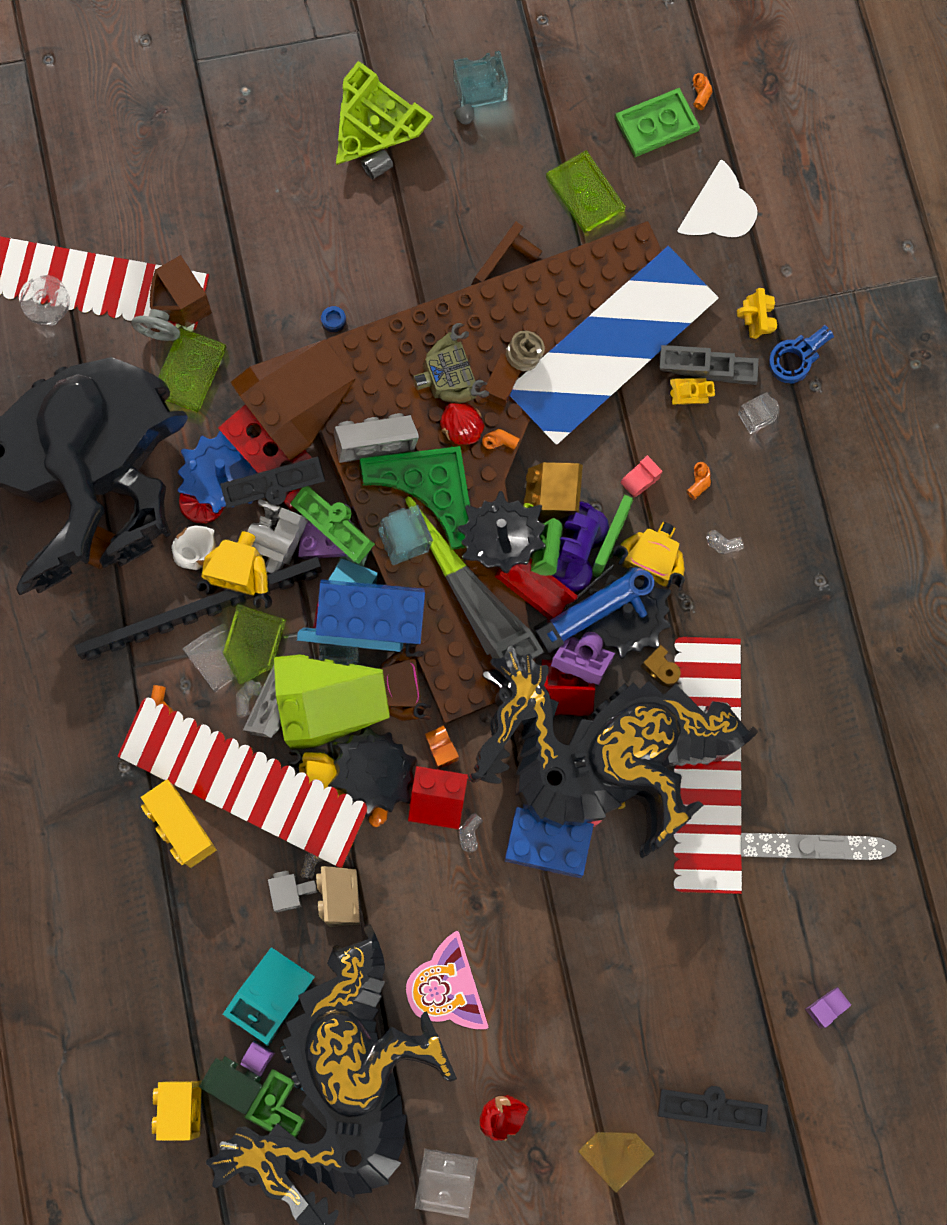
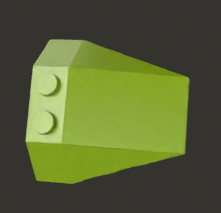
[274,655,390,750]

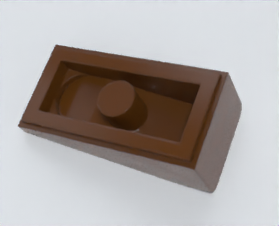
[482,353,521,407]

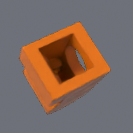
[425,726,459,770]

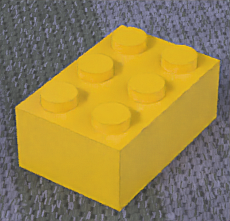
[141,779,217,868]
[152,1081,202,1140]

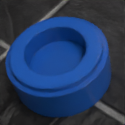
[321,306,346,332]

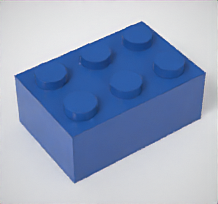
[504,807,594,878]

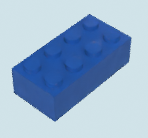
[316,580,425,644]

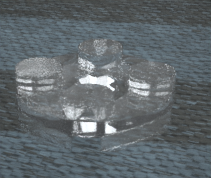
[19,275,70,326]

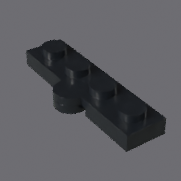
[220,456,326,508]
[657,1086,768,1132]

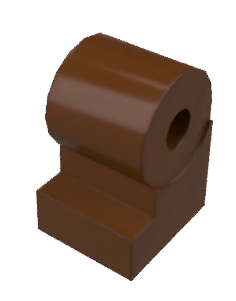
[87,526,116,569]

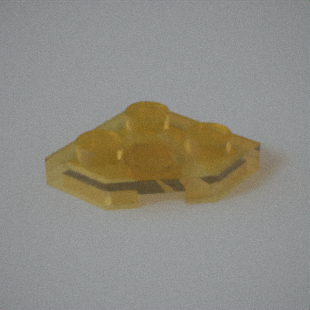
[578,1132,654,1192]

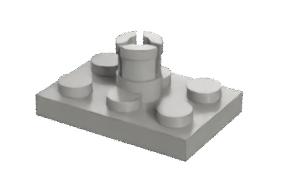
[243,665,281,738]

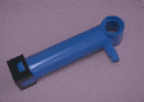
[533,567,654,653]

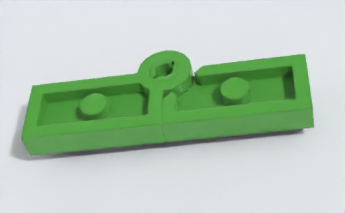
[290,486,375,564]

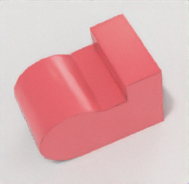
[620,455,663,498]

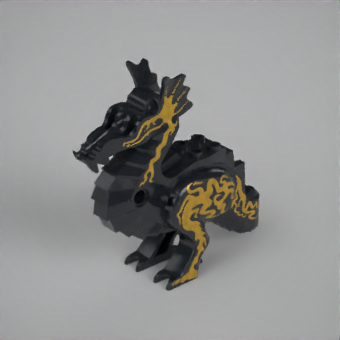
[468,646,758,859]
[206,924,457,1225]

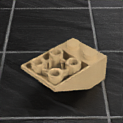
[316,866,360,927]

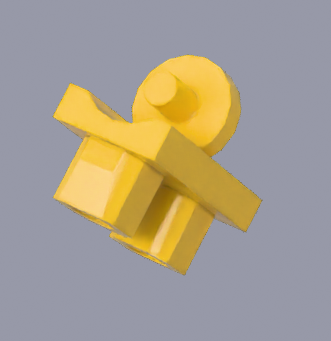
[737,288,777,339]
[670,378,715,405]

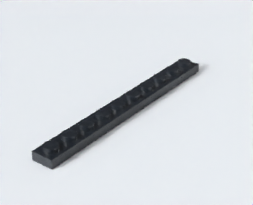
[74,557,322,661]

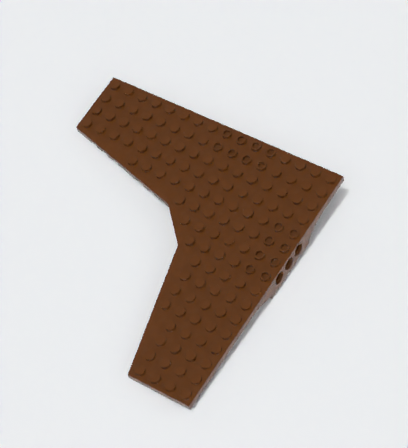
[319,221,662,724]

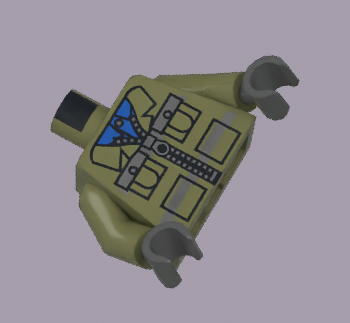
[413,323,489,404]

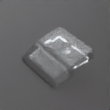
[415,1149,478,1218]

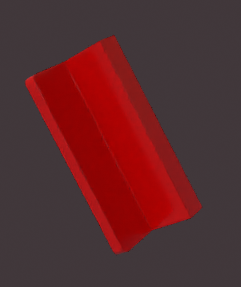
[495,558,578,620]

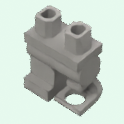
[247,499,308,573]

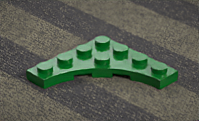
[359,446,470,550]

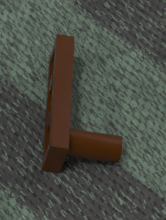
[471,221,542,285]

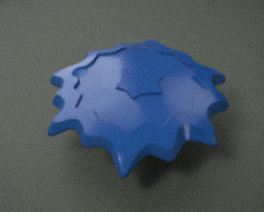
[177,431,257,513]

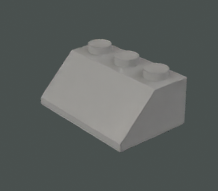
[334,413,419,463]

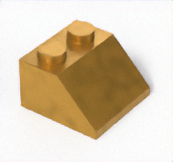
[524,462,583,523]

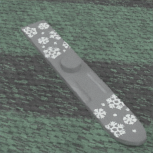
[741,833,897,860]

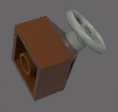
[131,255,212,341]

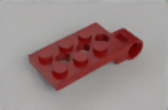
[218,404,312,513]

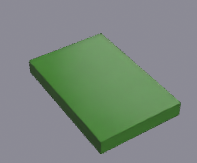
[615,88,700,157]
[592,495,633,578]

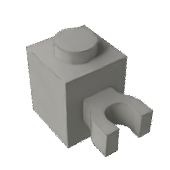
[268,871,318,913]

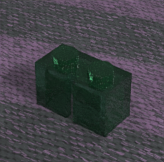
[199,1056,263,1115]

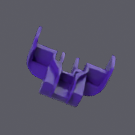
[553,501,609,594]

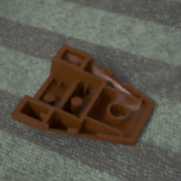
[230,339,356,461]

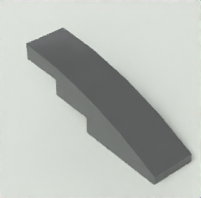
[660,345,759,385]

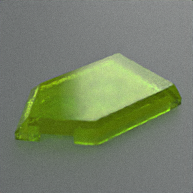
[223,605,286,685]

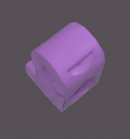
[805,987,851,1028]
[241,1041,275,1077]

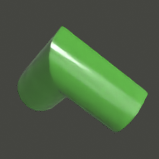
[530,518,563,576]
[245,1069,306,1138]

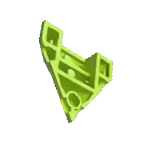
[336,61,434,165]

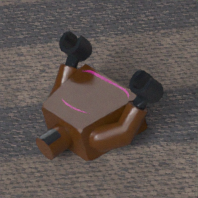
[379,642,431,721]

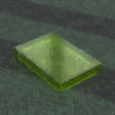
[546,150,626,233]
[158,328,227,412]

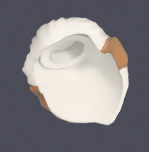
[172,526,216,570]

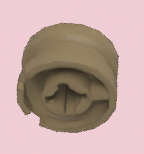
[506,331,545,371]

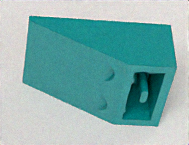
[223,947,315,1045]

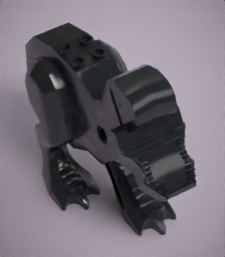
[0,357,188,595]

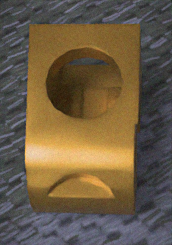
[641,645,681,687]

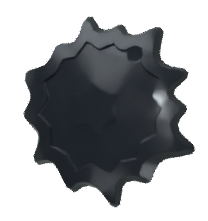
[457,491,546,574]
[584,566,671,658]
[328,726,417,817]

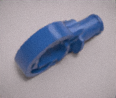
[769,325,834,383]

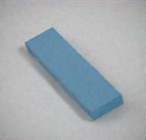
[297,627,403,652]

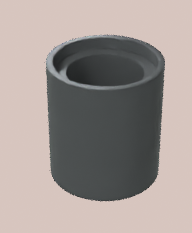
[361,149,393,180]

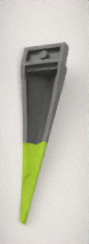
[405,496,544,659]

